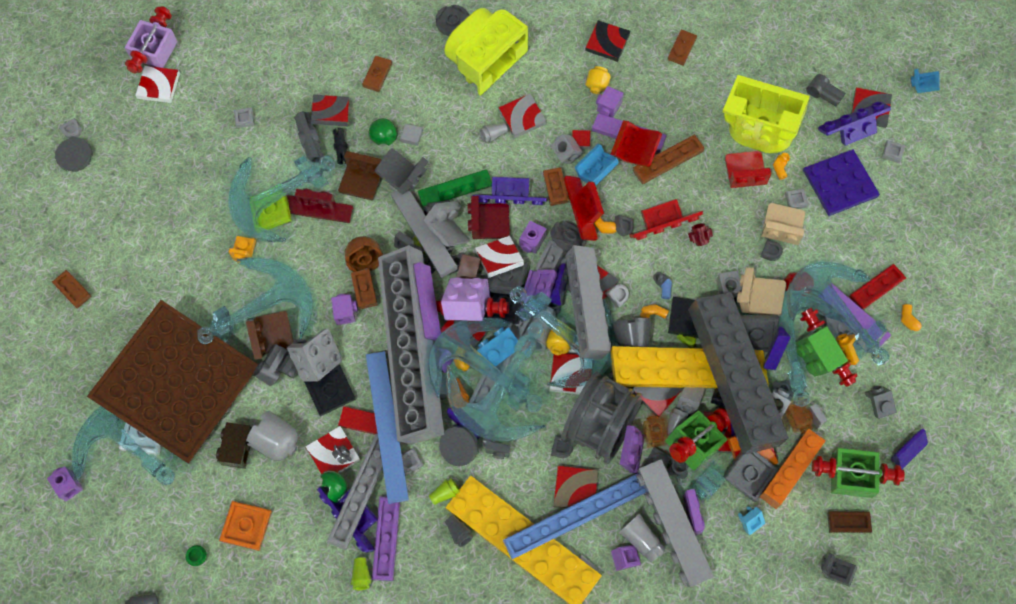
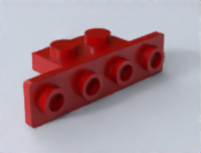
[564,176,604,241]
[629,199,703,240]

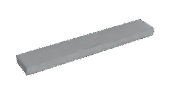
[391,189,458,278]
[327,433,383,550]

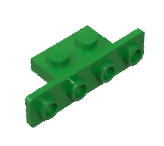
[418,169,492,207]

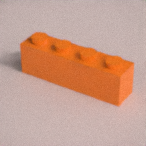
[760,428,826,509]

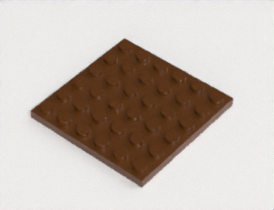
[87,300,258,464]

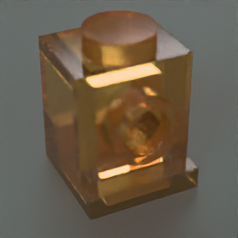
[785,400,813,434]
[643,416,668,448]

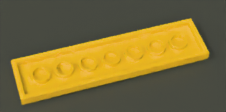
[610,346,769,388]
[445,475,602,604]

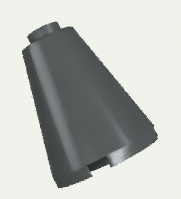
[613,318,651,347]

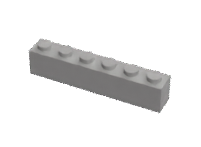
[565,245,611,360]
[636,459,714,587]

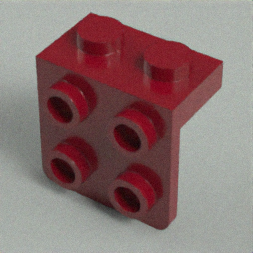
[467,196,510,239]

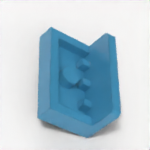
[575,144,619,185]
[477,327,523,369]

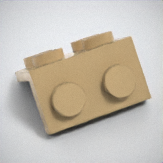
[761,203,805,245]
[737,267,786,316]

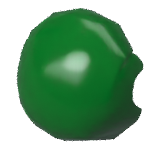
[368,118,398,146]
[320,470,347,503]

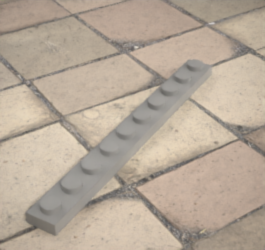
[468,240,566,414]

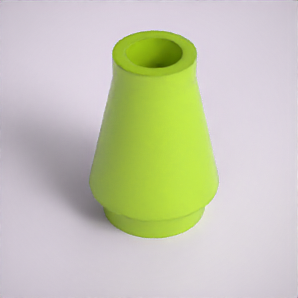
[428,478,460,505]
[350,557,371,591]

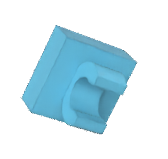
[738,506,765,535]

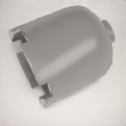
[246,411,298,461]

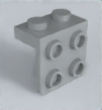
[287,329,342,381]

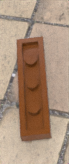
[633,134,705,185]

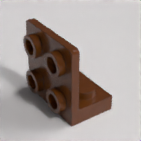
[338,151,382,201]
[246,310,294,360]

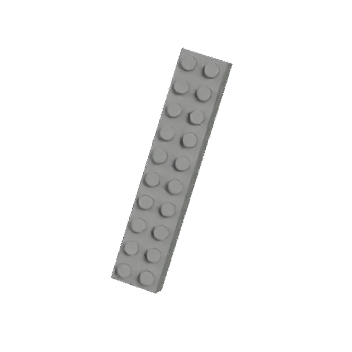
[378,245,444,445]

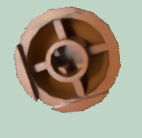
[344,236,383,272]

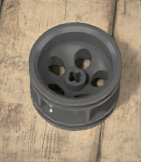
[561,372,643,464]

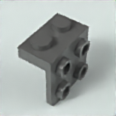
[375,148,429,195]

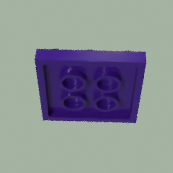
[803,149,880,216]

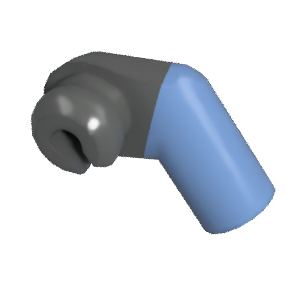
[653,272,672,299]

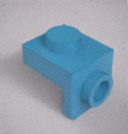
[911,69,940,93]

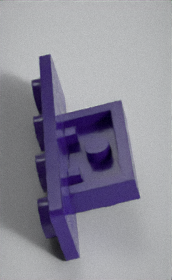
[818,102,891,146]
[472,177,547,205]
[317,486,378,553]

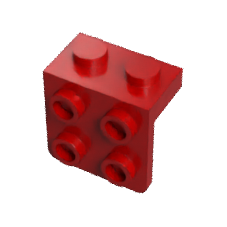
[610,120,662,167]
[725,151,771,188]

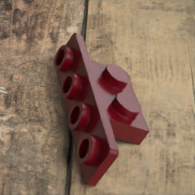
[287,188,354,223]

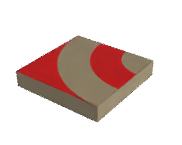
[553,466,598,509]

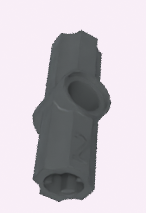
[294,111,324,165]

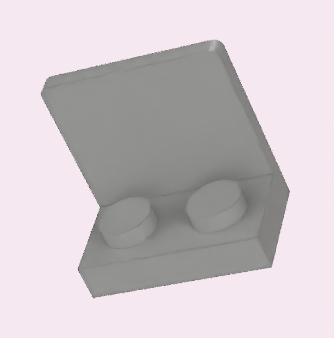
[424,201,469,247]

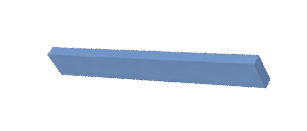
[366,351,409,504]
[503,473,646,560]

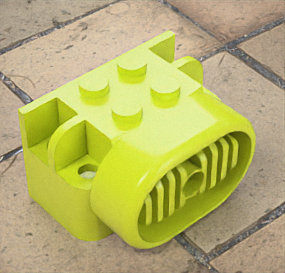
[444,8,528,96]
[723,75,810,154]

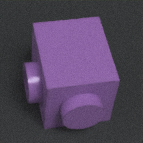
[596,86,624,118]
[519,221,547,254]
[331,294,358,325]
[47,466,83,501]

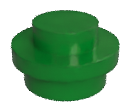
[185,545,207,567]

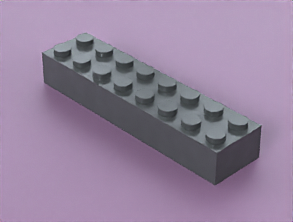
[688,293,789,455]

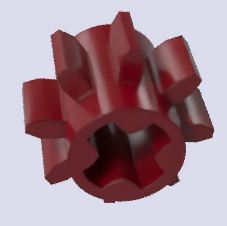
[688,223,713,246]

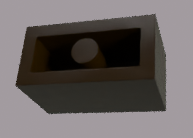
[216,422,252,469]

